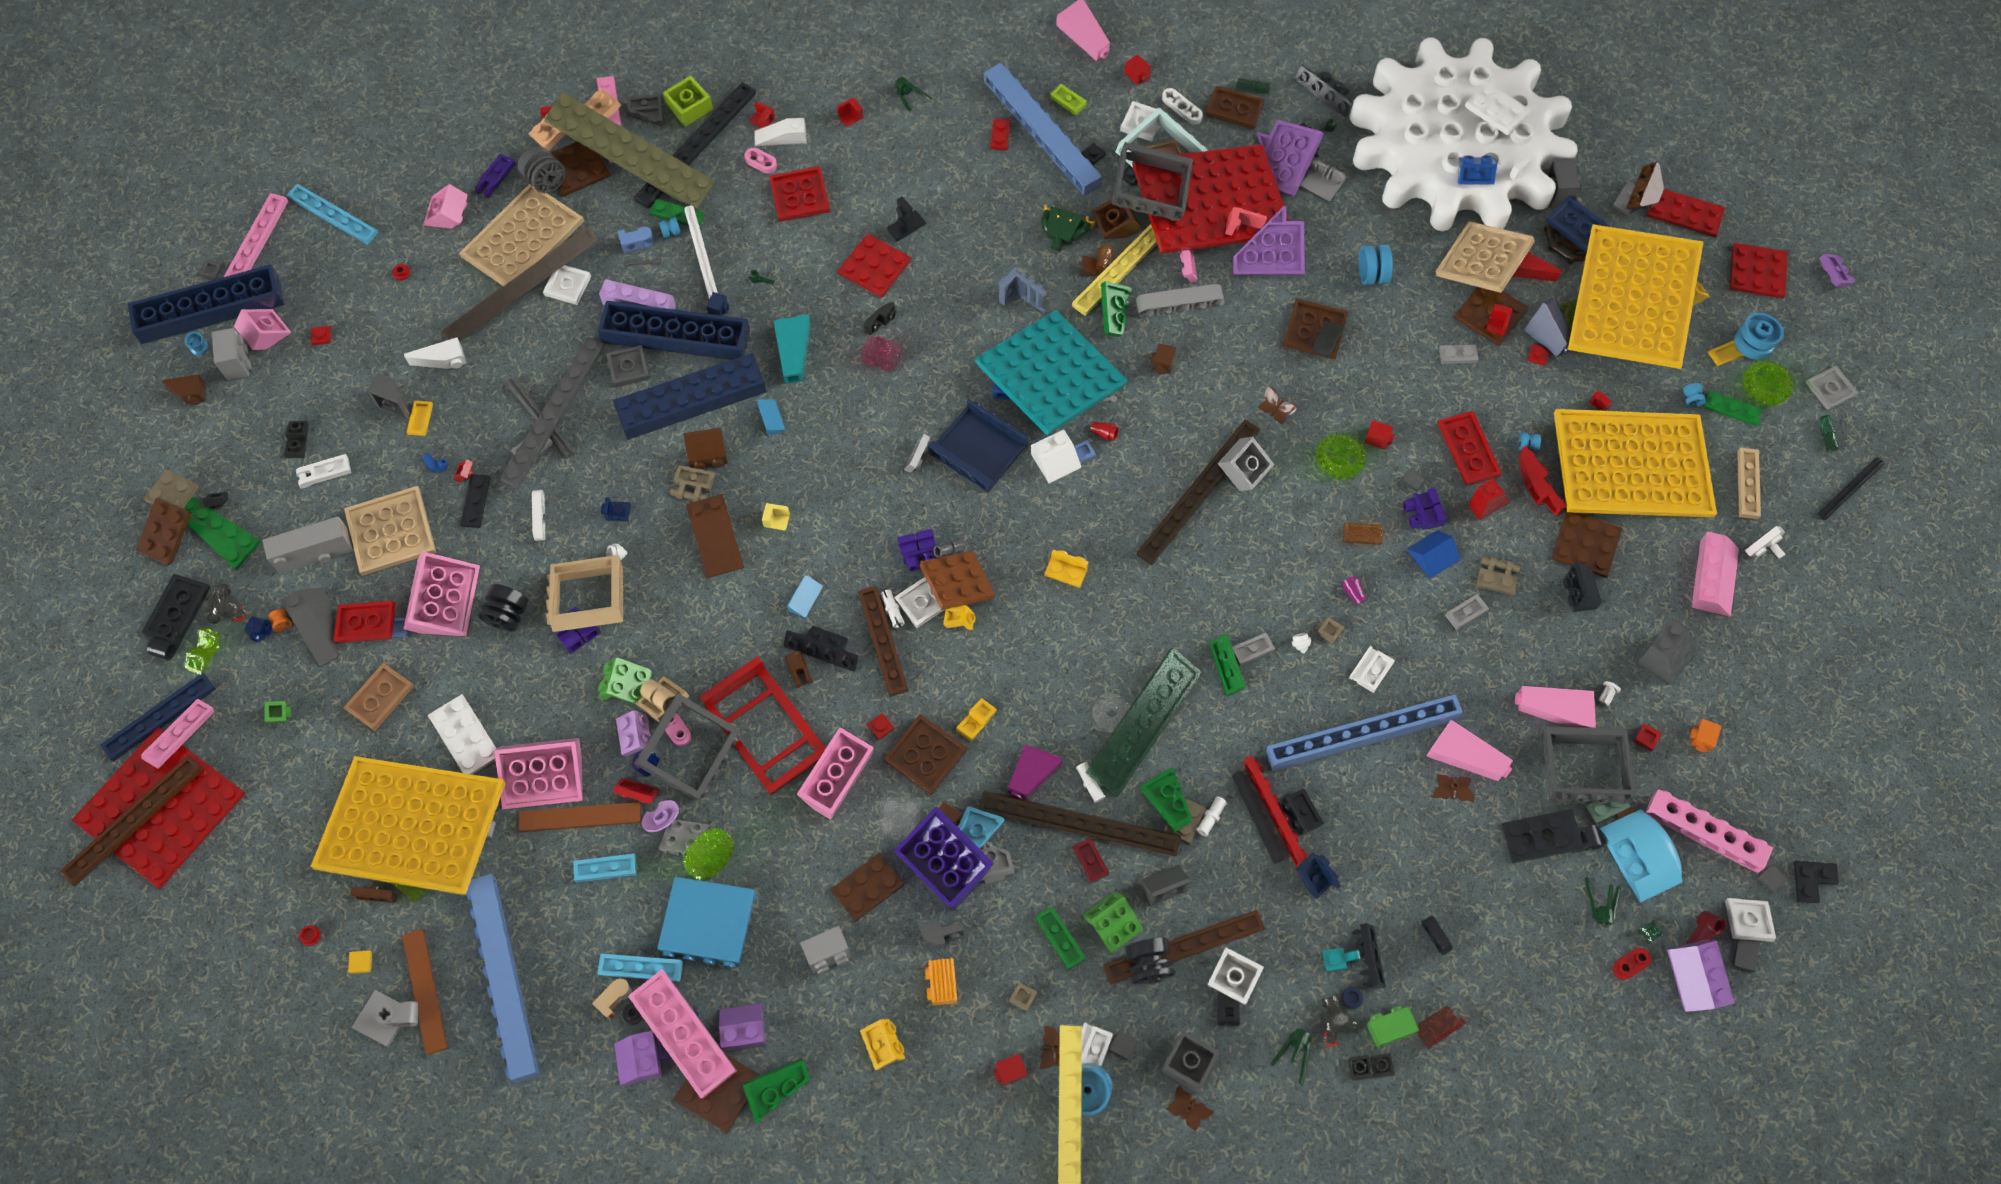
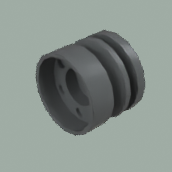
[518,146,566,194]

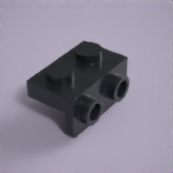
[1281,788,1324,835]

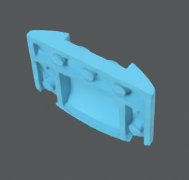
[1598,809,1683,902]

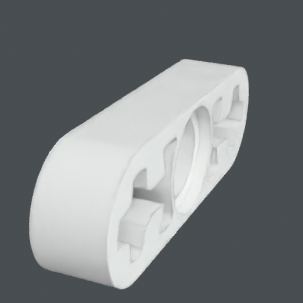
[1162,88,1203,125]
[532,490,545,541]

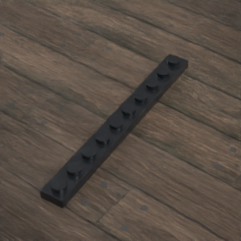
[634,82,756,209]

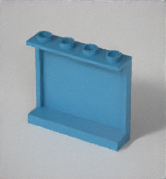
[657,877,757,969]

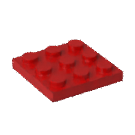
[769,166,830,222]
[838,233,912,298]
[1729,243,1788,299]

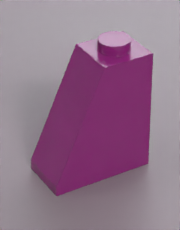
[1008,745,1063,800]

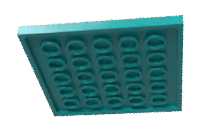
[975,310,1128,435]

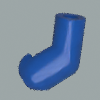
[422,453,448,472]

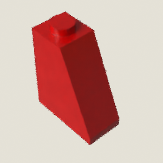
[1468,478,1510,520]

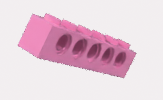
[1645,789,1773,873]

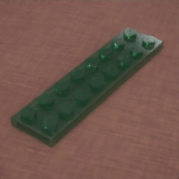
[1085,648,1202,797]

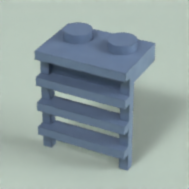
[999,267,1047,313]

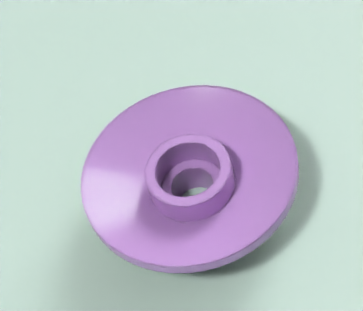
[642,800,679,832]

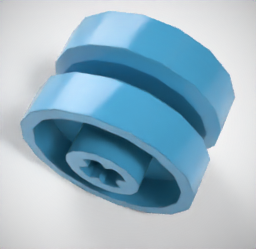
[1359,244,1393,285]
[1734,313,1784,360]
[1082,1063,1113,1115]

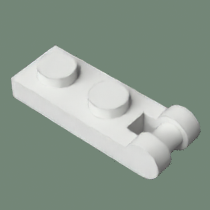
[296,454,352,488]

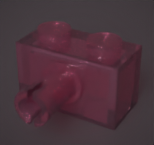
[861,335,903,371]

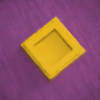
[348,950,372,974]

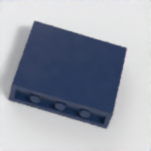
[928,399,1028,492]

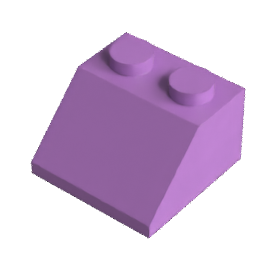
[719,1003,766,1052]
[614,1031,663,1086]

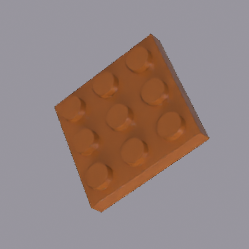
[920,551,995,610]

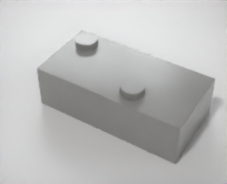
[263,517,354,574]

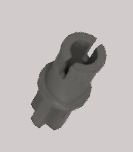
[933,539,967,558]

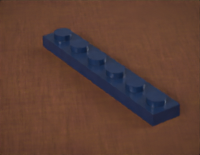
[100,673,216,762]

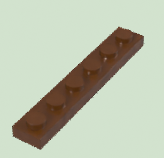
[858,586,908,697]

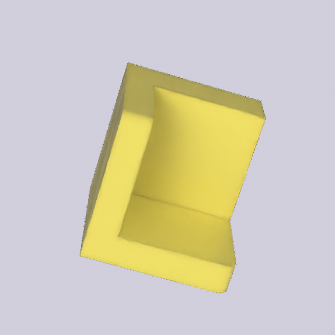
[762,503,790,530]

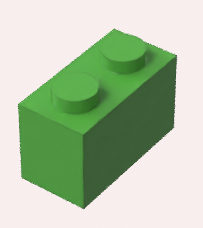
[1367,1006,1419,1048]

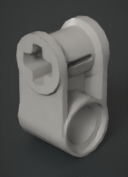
[374,1001,418,1028]

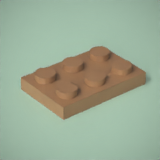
[343,663,414,731]

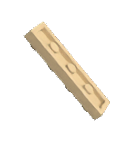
[1737,448,1761,519]

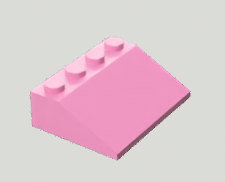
[403,552,480,636]
[494,738,583,810]

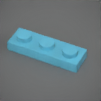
[573,854,637,883]

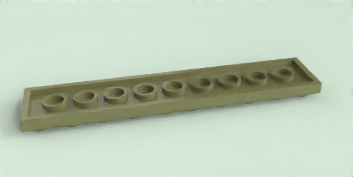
[544,92,715,210]

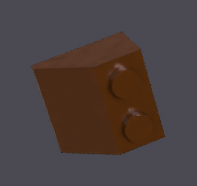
[1091,198,1142,239]
[683,428,728,470]

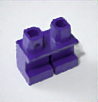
[1402,487,1447,530]
[897,529,936,571]
[555,607,600,654]

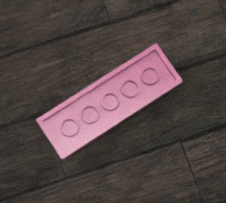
[628,969,737,1099]

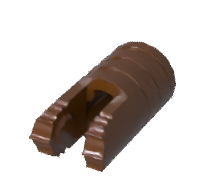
[785,651,813,688]

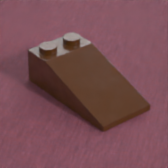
[686,494,744,578]

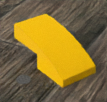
[956,698,997,742]

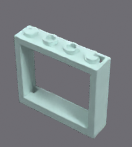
[1116,108,1208,167]

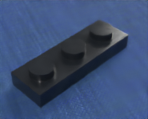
[461,474,491,528]

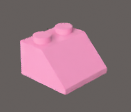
[423,184,468,228]
[234,309,292,350]

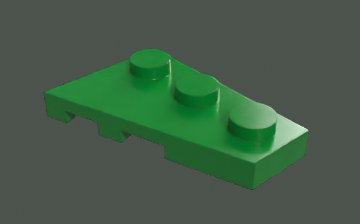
[1101,281,1132,337]
[1140,767,1192,832]

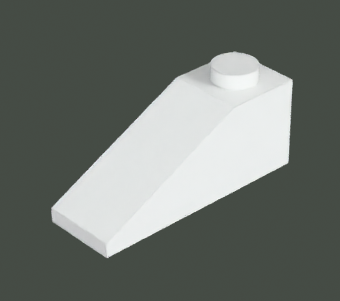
[755,118,806,146]
[404,338,466,369]

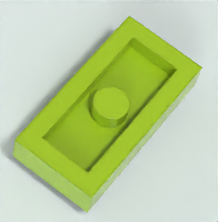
[1050,84,1087,116]

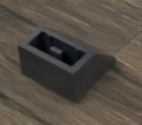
[1563,562,1602,612]

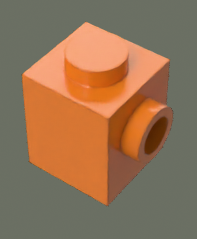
[1689,718,1722,753]

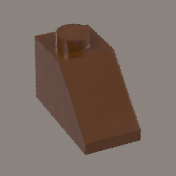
[162,375,206,405]

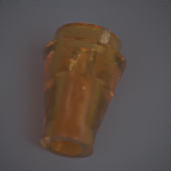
[1096,244,1114,272]

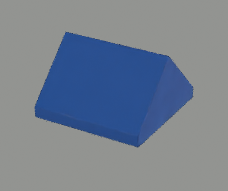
[1407,530,1460,578]

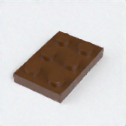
[1205,86,1265,129]
[136,498,192,565]
[831,852,904,922]

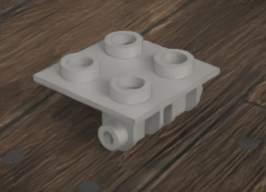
[1300,160,1347,202]
[659,820,709,858]

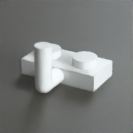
[1745,526,1786,559]

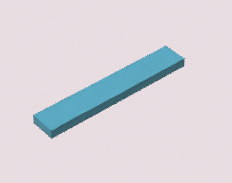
[286,184,379,245]

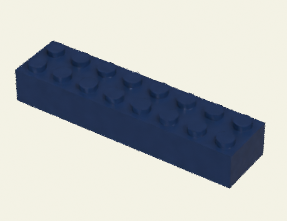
[127,264,285,344]
[598,301,750,360]
[613,353,767,440]

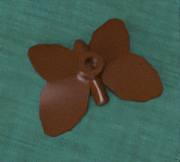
[1258,386,1298,425]
[1433,774,1474,802]
[1040,1026,1060,1069]
[1167,1085,1214,1131]

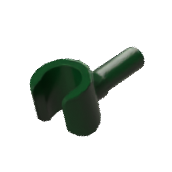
[1318,119,1337,133]
[749,270,775,284]

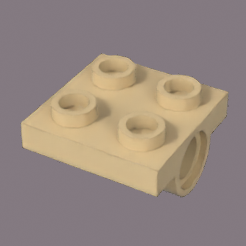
[636,676,689,722]

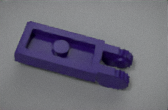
[475,154,516,198]

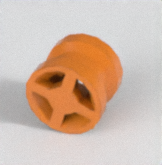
[268,609,292,632]

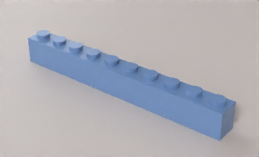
[984,63,1102,196]
[1265,694,1463,772]
[466,874,540,1083]

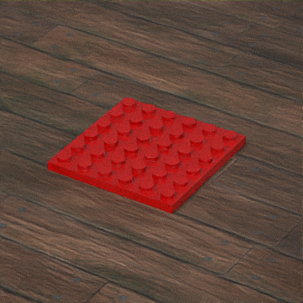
[72,727,246,889]

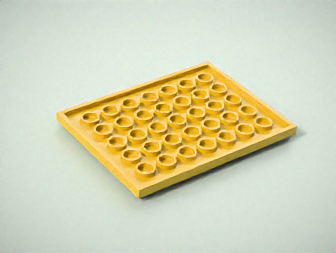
[1568,225,1703,369]
[1554,409,1717,517]
[310,756,505,895]

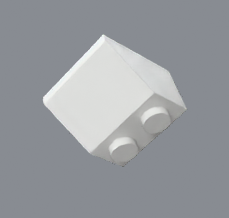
[1031,430,1081,483]
[1207,948,1264,1005]

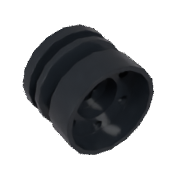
[477,584,529,632]
[1125,938,1175,984]

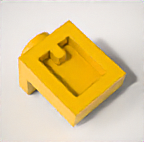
[943,605,975,630]

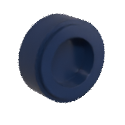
[1341,987,1363,1009]

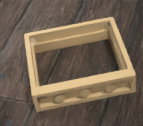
[546,555,623,632]

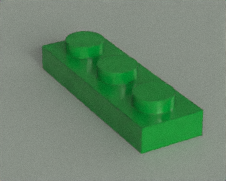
[649,199,705,227]
[1703,391,1763,426]
[1209,634,1246,696]
[1035,906,1086,971]

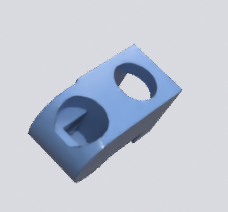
[618,227,654,253]

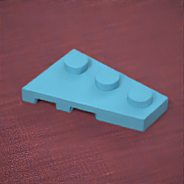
[958,806,1005,849]

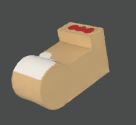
[592,979,632,1020]

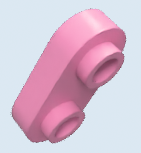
[745,148,777,174]
[665,713,691,746]

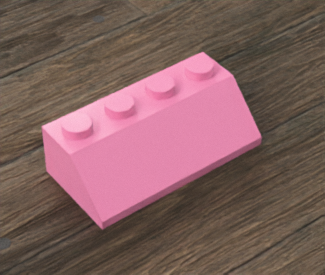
[1692,531,1739,616]
[797,728,874,820]

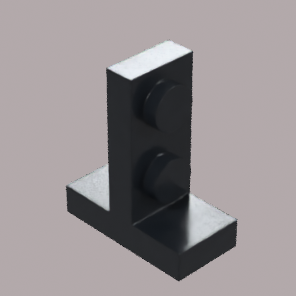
[887,196,926,242]

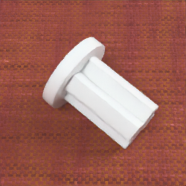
[1598,681,1621,706]

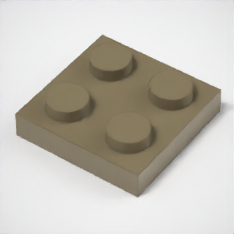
[143,469,199,508]

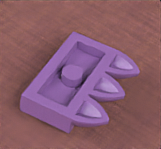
[1819,254,1855,288]

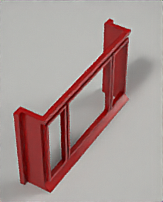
[699,656,827,796]

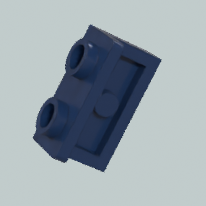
[1296,852,1341,899]

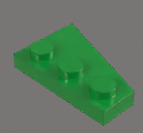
[742,1058,810,1124]

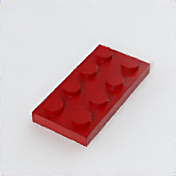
[1647,189,1725,238]
[1437,411,1502,486]

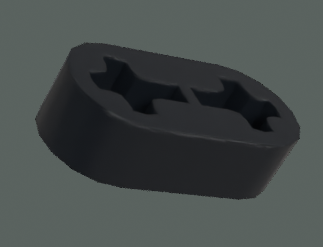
[1421,916,1453,955]

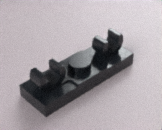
[1352,923,1386,989]

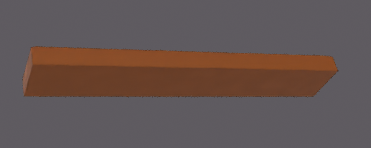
[519,802,641,832]
[402,929,448,1056]

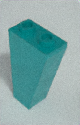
[773,314,811,384]

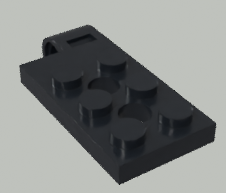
[142,574,211,661]
[1501,809,1603,863]

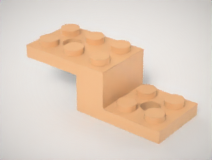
[528,88,621,151]

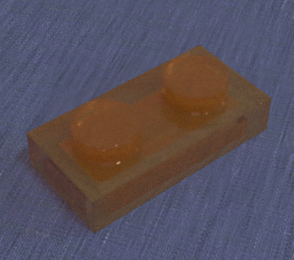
[1343,522,1383,545]

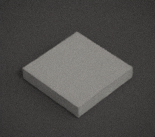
[1805,365,1859,410]
[351,990,401,1048]

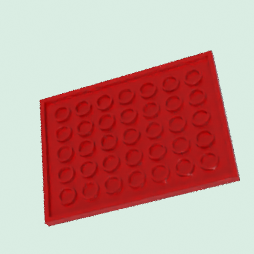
[1132,144,1289,254]

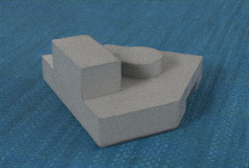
[980,841,1014,884]

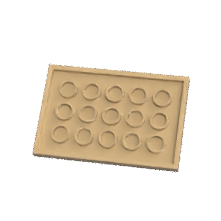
[459,184,584,286]

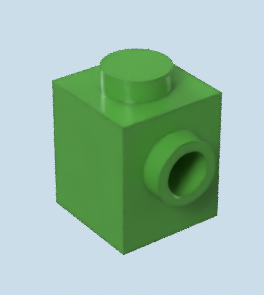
[265,701,291,724]

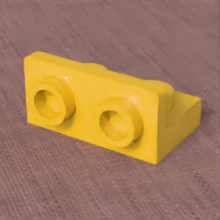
[1044,550,1089,588]
[860,1019,905,1070]

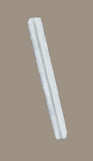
[684,205,717,299]

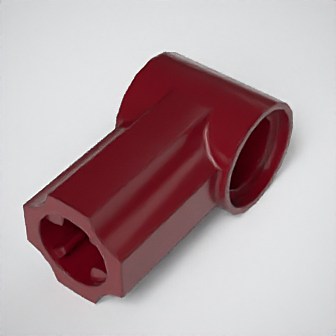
[1686,911,1727,944]

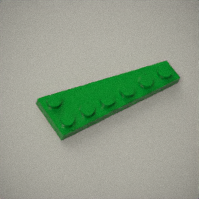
[183,497,261,571]

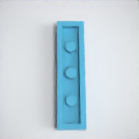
[597,954,683,982]

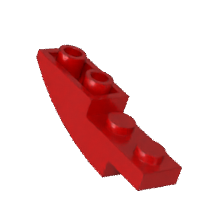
[1519,446,1566,517]

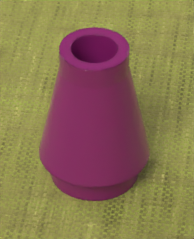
[1342,575,1367,605]

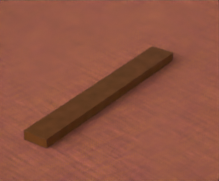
[59,755,204,887]
[1103,910,1265,985]

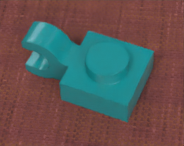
[1322,948,1361,972]

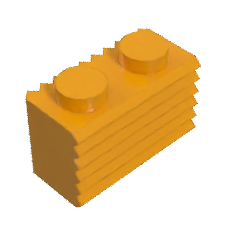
[925,958,957,1006]

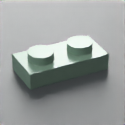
[1584,801,1631,825]

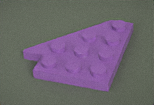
[1257,120,1324,197]
[1233,206,1305,276]

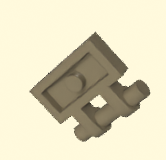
[670,465,715,502]
[1476,556,1520,596]

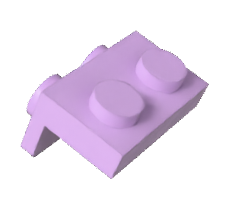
[616,710,650,756]

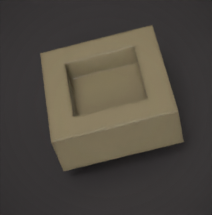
[1317,617,1344,644]
[1009,982,1037,1012]

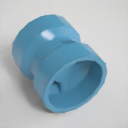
[659,217,681,239]
[184,332,209,356]
[1683,383,1706,407]
[1518,432,1541,453]

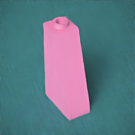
[1057,0,1110,61]
[1515,686,1596,728]
[1427,720,1513,781]

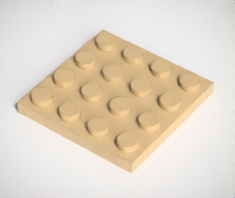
[1436,221,1535,293]
[344,486,437,576]

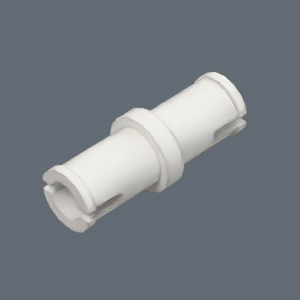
[880,590,905,628]
[1076,762,1105,803]
[1196,796,1227,837]

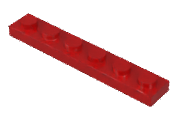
[1243,755,1308,867]

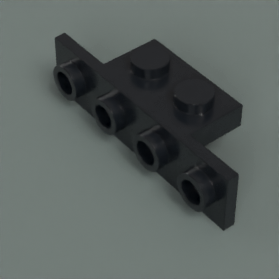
[1294,65,1353,117]
[784,626,859,672]

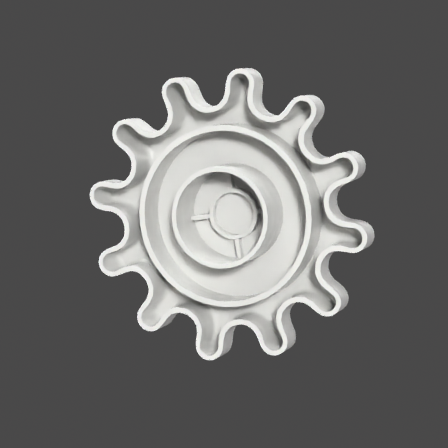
[1350,38,1577,231]

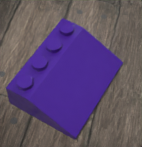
[894,806,994,910]

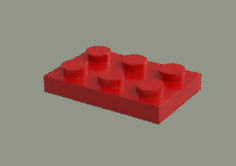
[333,601,396,643]

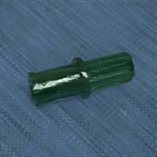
[1236,78,1271,94]
[1820,415,1839,451]

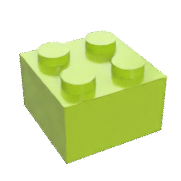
[663,75,713,127]

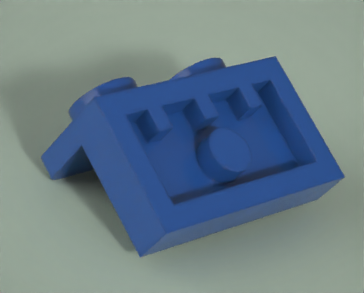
[1457,155,1497,185]

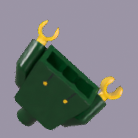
[1041,204,1096,252]

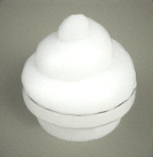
[606,544,627,560]
[1291,633,1311,654]

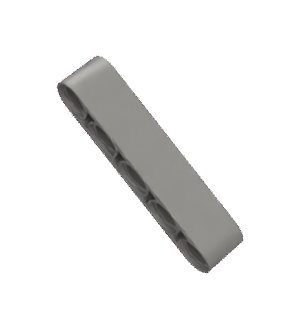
[1135,284,1225,318]

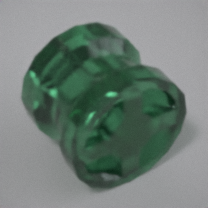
[1637,920,1664,945]

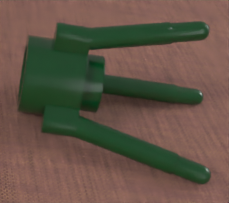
[895,77,932,111]
[1585,877,1621,925]
[1271,1029,1312,1086]

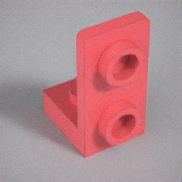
[1225,207,1267,236]

